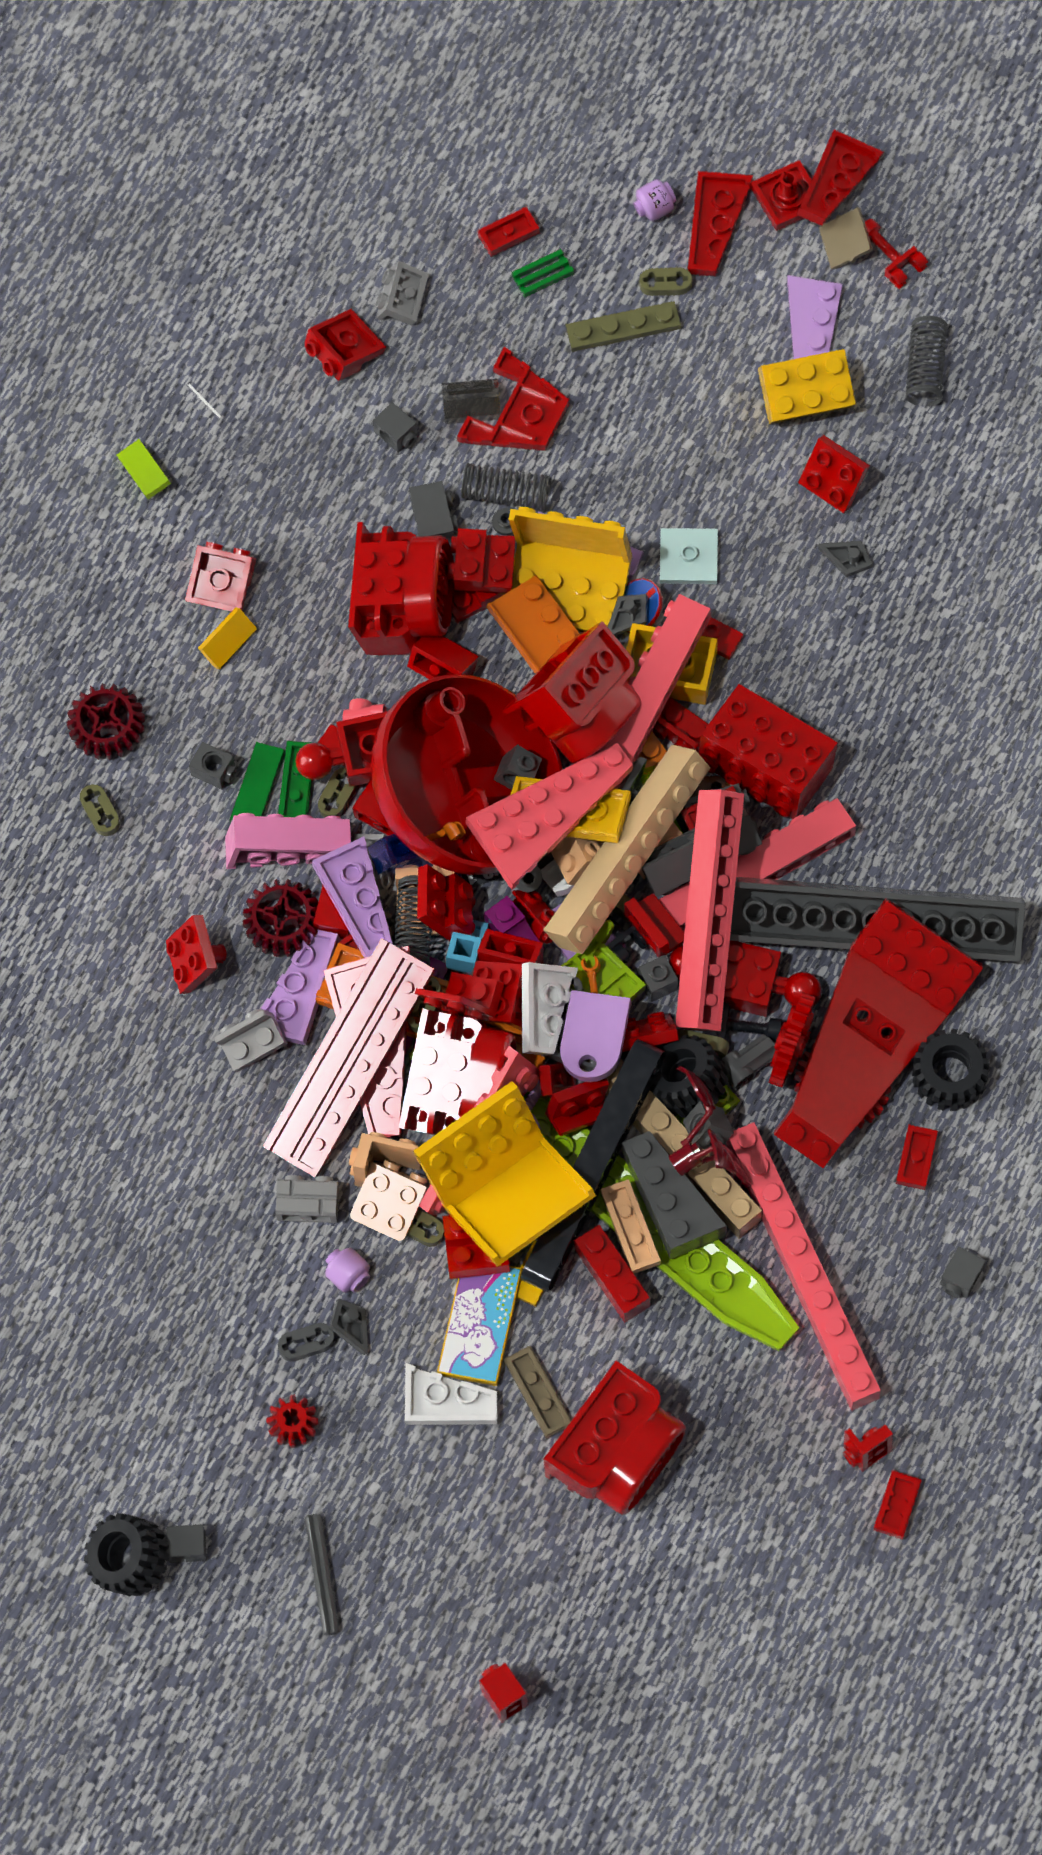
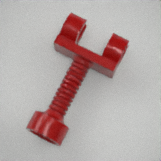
[865,218,928,289]

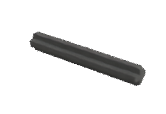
[305,1514,339,1636]

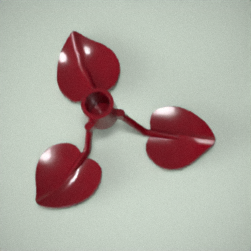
[669,1066,751,1188]

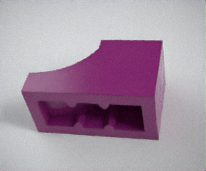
[484,896,544,951]

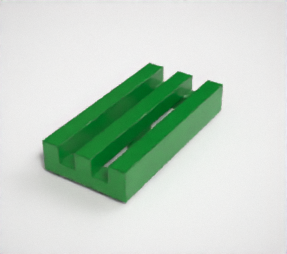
[512,249,574,298]

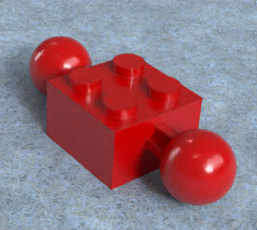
[296,711,388,787]
[668,940,822,1017]

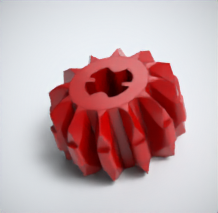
[266,1394,319,1448]

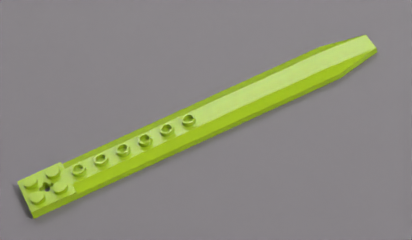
[409,1048,800,1351]

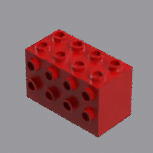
[698,684,838,819]

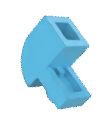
[446,920,488,974]

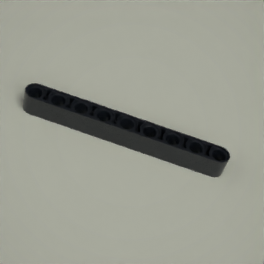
[521,1039,666,1293]

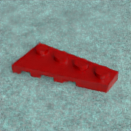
[797,130,884,226]
[688,171,753,276]

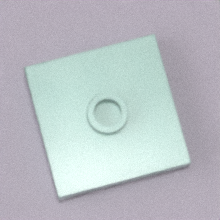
[660,528,718,584]

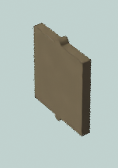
[819,207,873,270]

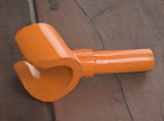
[425,822,466,842]
[581,956,601,994]

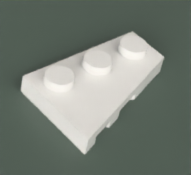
[522,962,578,1056]
[405,1363,497,1425]

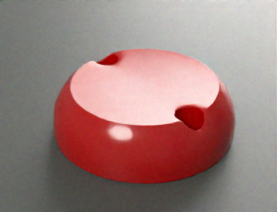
[371,674,563,875]

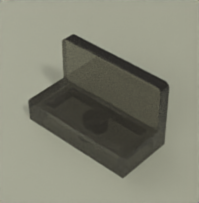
[442,378,501,424]

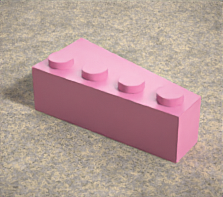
[225,813,351,869]

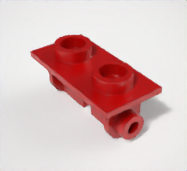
[512,890,555,944]

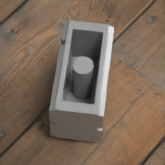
[275,1175,339,1223]

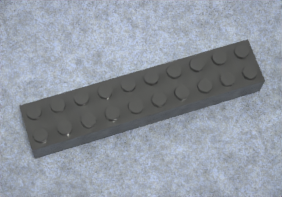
[730,877,1026,962]

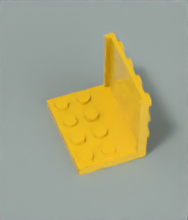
[508,507,632,637]
[413,1081,596,1267]

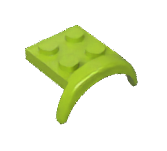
[561,920,646,1001]

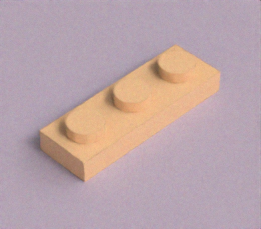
[600,1179,661,1274]

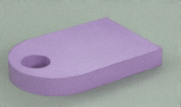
[560,990,631,1082]

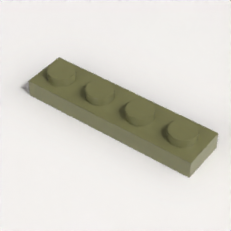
[565,301,681,352]

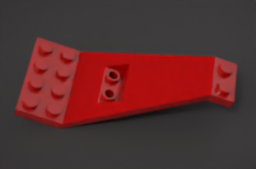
[774,898,983,1168]

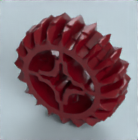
[67,683,145,760]
[243,879,318,957]

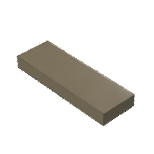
[503,1345,571,1440]

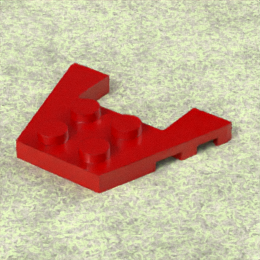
[457,347,569,451]

